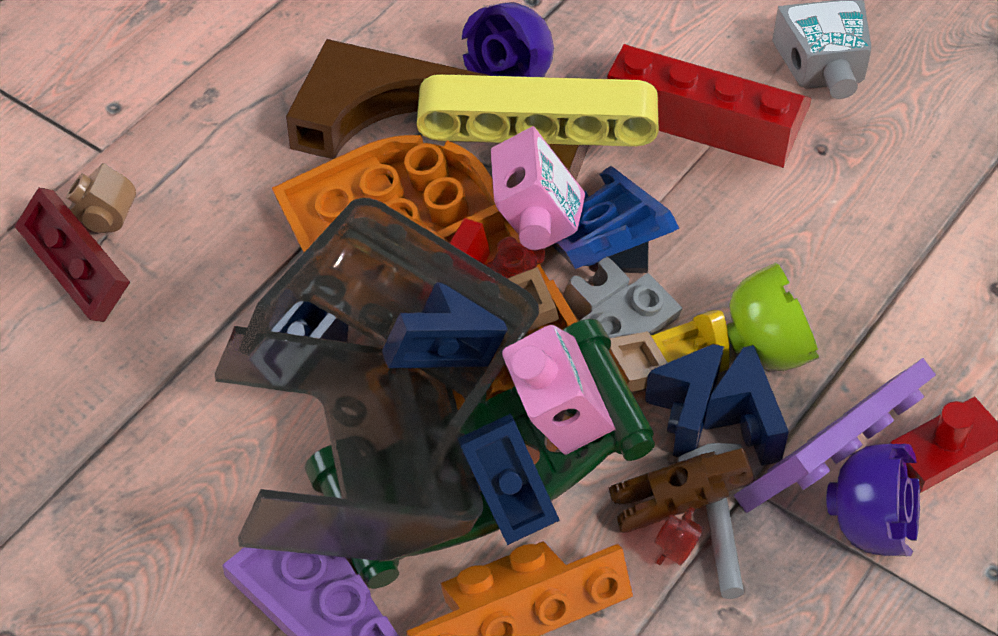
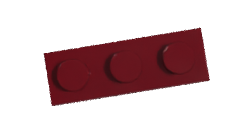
[14,187,130,322]

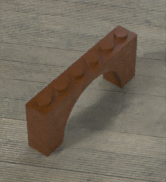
[286,39,589,180]

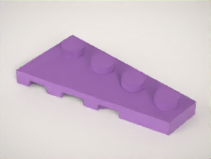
[733,358,936,513]
[222,495,399,636]

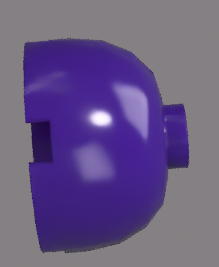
[462,2,554,77]
[826,444,920,556]

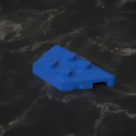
[552,166,679,269]

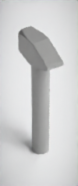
[678,443,744,599]

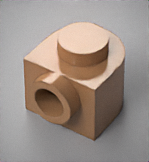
[66,163,136,233]

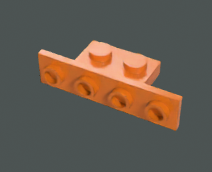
[406,541,633,636]

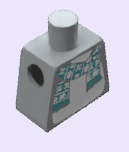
[772,0,871,99]

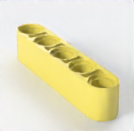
[416,75,659,146]

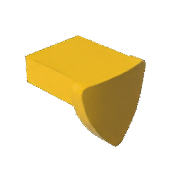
[651,310,730,373]

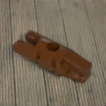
[608,448,755,533]

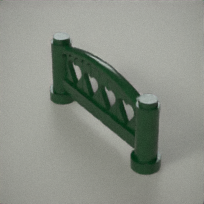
[305,319,655,589]

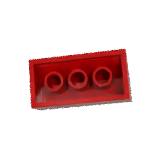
[607,44,812,168]

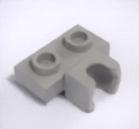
[564,257,682,338]

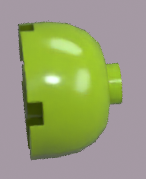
[726,263,819,371]

